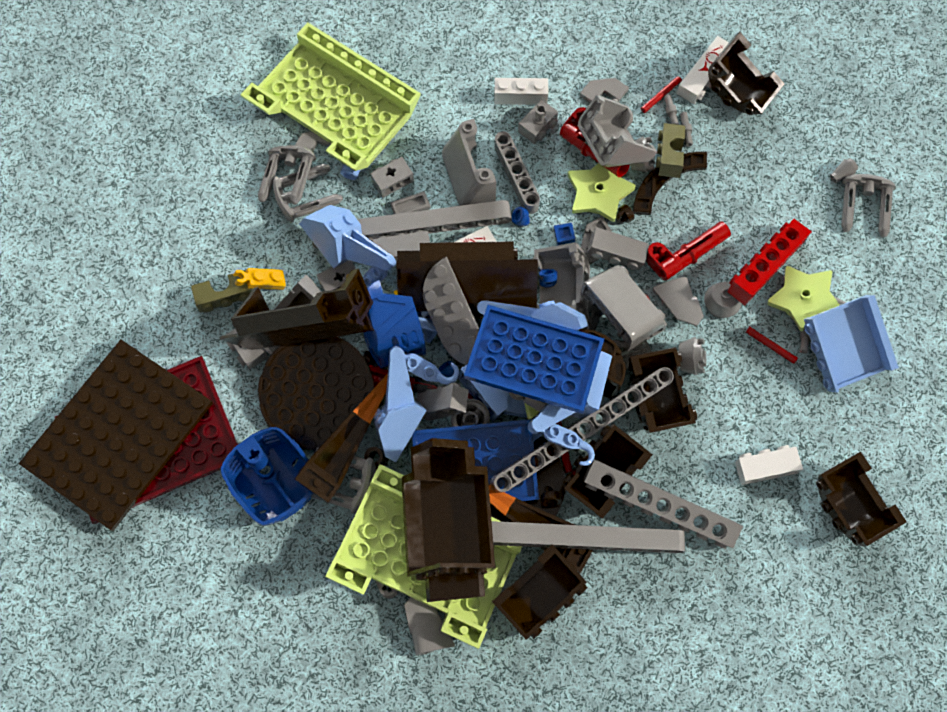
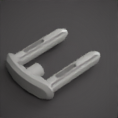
[258,145,316,205]
[273,164,343,222]
[841,174,896,238]
[312,447,376,514]

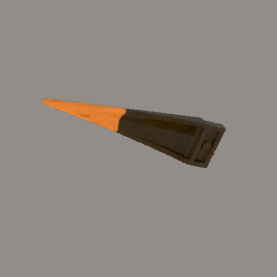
[294,374,388,503]
[489,485,593,574]

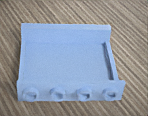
[804,295,899,393]

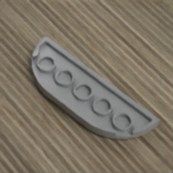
[423,257,479,365]

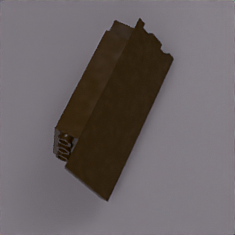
[396,241,538,318]
[219,269,374,350]
[401,438,495,602]

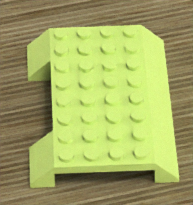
[240,22,421,171]
[325,464,522,649]

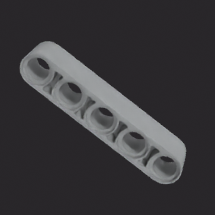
[494,131,540,214]

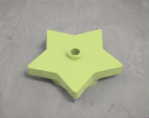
[567,163,636,222]
[767,266,840,331]

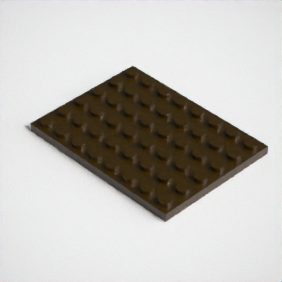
[18,339,213,531]

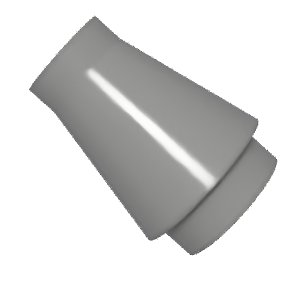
[830,158,858,183]

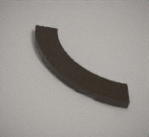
[633,152,707,215]

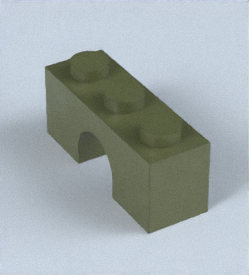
[655,123,685,178]
[191,270,253,313]

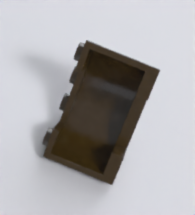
[708,32,784,115]
[579,329,626,399]
[629,347,697,433]
[563,424,653,519]
[816,451,907,547]
[492,544,588,640]

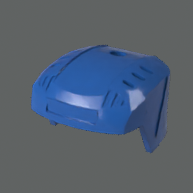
[363,280,426,369]
[221,427,313,526]

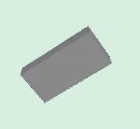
[390,191,431,214]

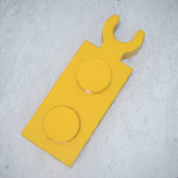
[233,268,286,290]

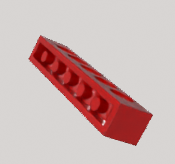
[727,218,812,306]

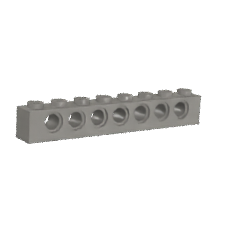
[582,459,743,549]

